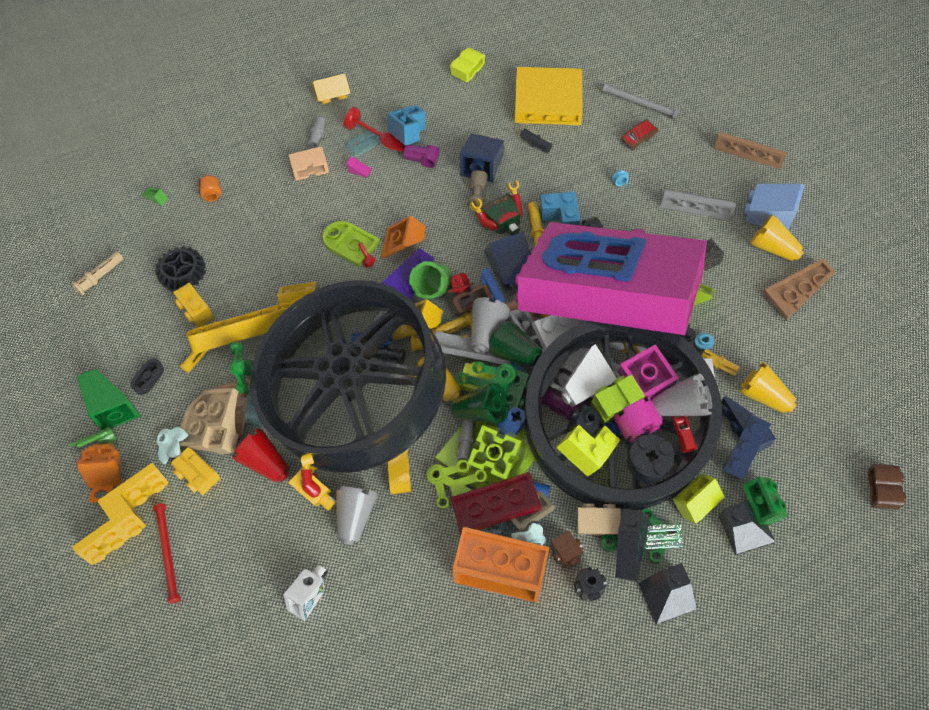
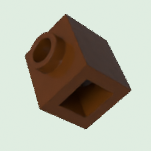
[550,531,584,568]

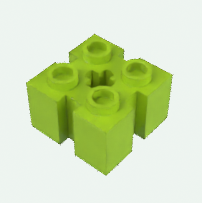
[590,374,645,425]
[467,423,524,479]

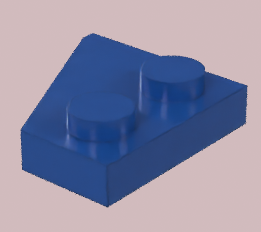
[480,268,505,303]

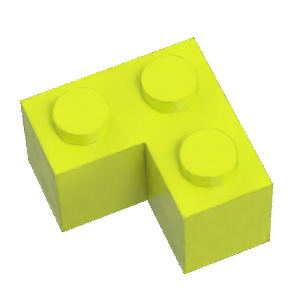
[556,425,620,477]

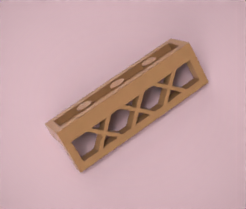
[714,132,787,169]

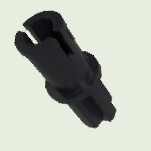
[520,129,553,153]

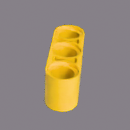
[388,449,411,494]

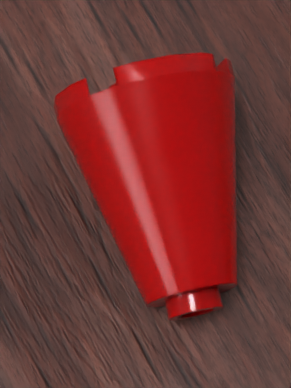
[232,428,290,483]

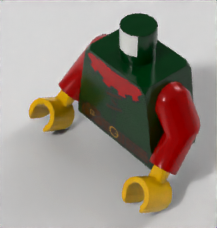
[469,180,523,236]

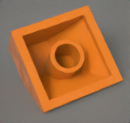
[381,216,426,258]

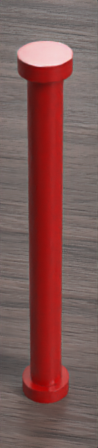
[153,504,181,604]

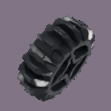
[155,246,206,292]

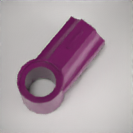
[404,145,440,168]

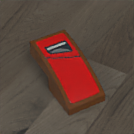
[620,119,659,151]

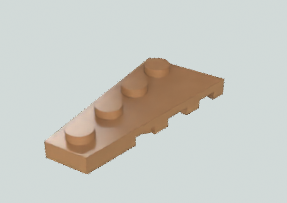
[763,258,835,321]

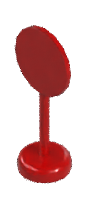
[343,107,406,151]

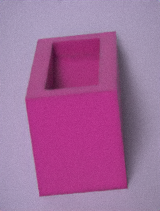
[347,156,372,178]

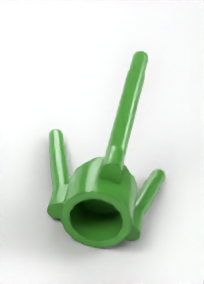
[70,426,117,447]

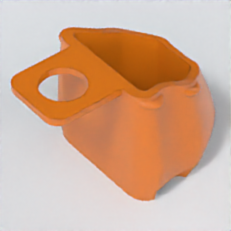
[77,443,123,503]

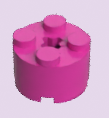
[613,397,663,444]

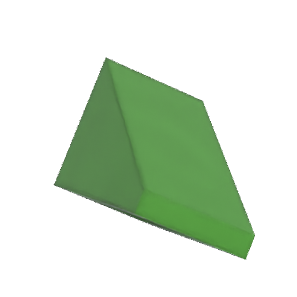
[142,188,168,206]

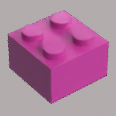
[618,344,679,401]

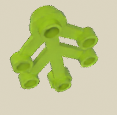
[427,460,488,515]

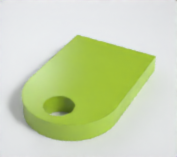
[323,221,380,268]

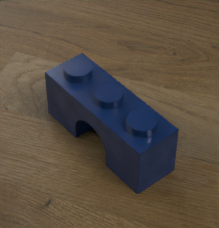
[723,414,771,480]

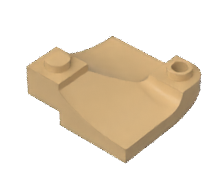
[179,388,239,454]

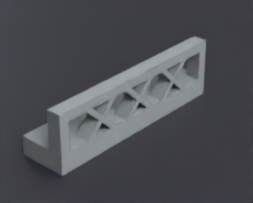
[661,189,736,220]
[436,331,510,364]

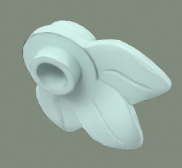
[157,427,188,464]
[511,523,546,546]

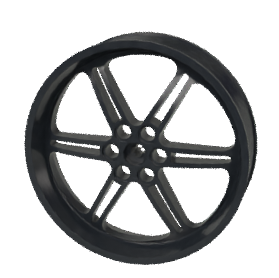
[250,280,446,473]

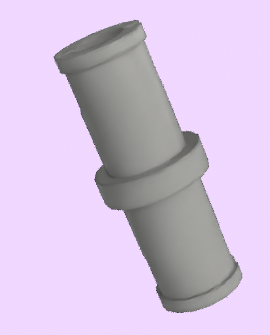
[307,117,326,148]
[457,420,475,461]

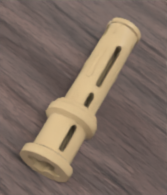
[71,251,124,296]

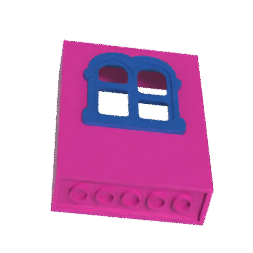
[515,222,707,335]

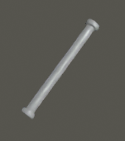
[602,83,679,120]

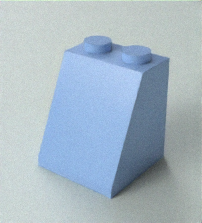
[744,184,805,229]

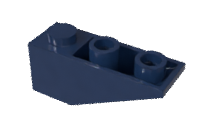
[721,396,776,452]

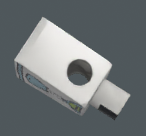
[284,565,328,621]

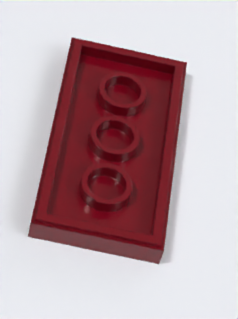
[450,471,542,535]

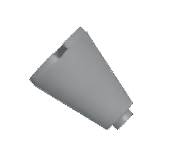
[471,297,510,354]
[652,374,712,416]
[336,486,378,545]

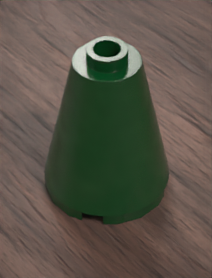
[489,321,543,366]
[451,383,509,424]

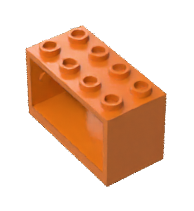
[452,527,550,603]

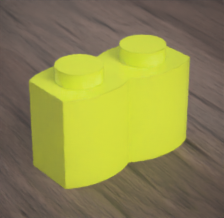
[450,47,485,82]

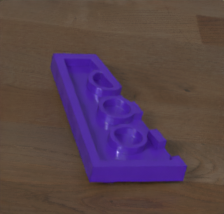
[382,248,434,300]

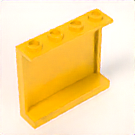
[515,67,582,125]

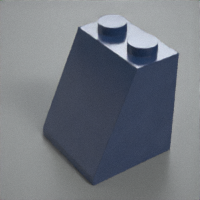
[460,133,504,183]
[483,232,531,289]

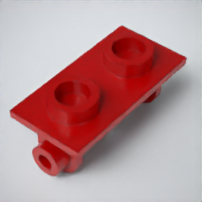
[449,273,474,294]

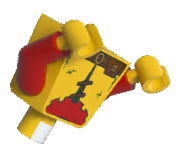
[289,453,336,511]

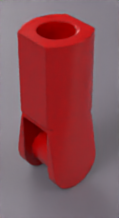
[671,416,697,453]

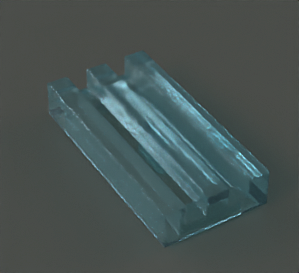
[345,130,381,157]
[644,524,683,549]

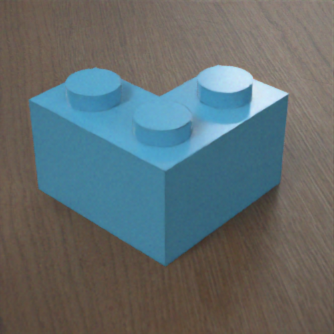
[387,105,426,145]
[539,192,581,226]

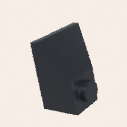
[718,502,775,555]
[638,563,696,625]

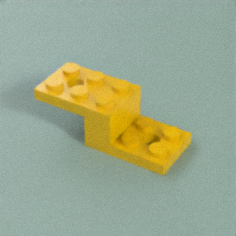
[72,462,169,565]

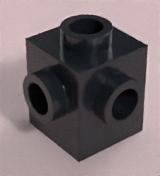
[566,405,602,436]
[574,567,607,601]

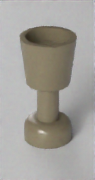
[467,170,488,207]

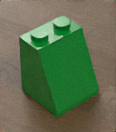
[77,369,141,430]

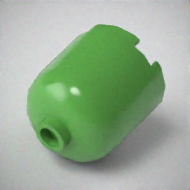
[409,261,453,299]

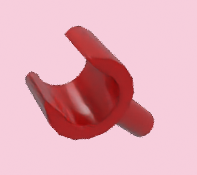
[358,242,375,268]

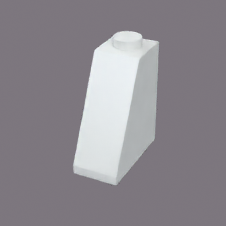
[561,344,617,407]

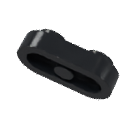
[131,359,164,395]

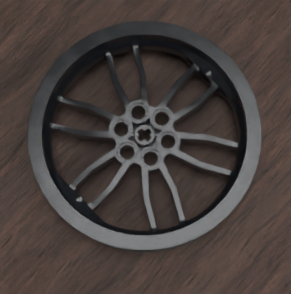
[524,321,722,511]

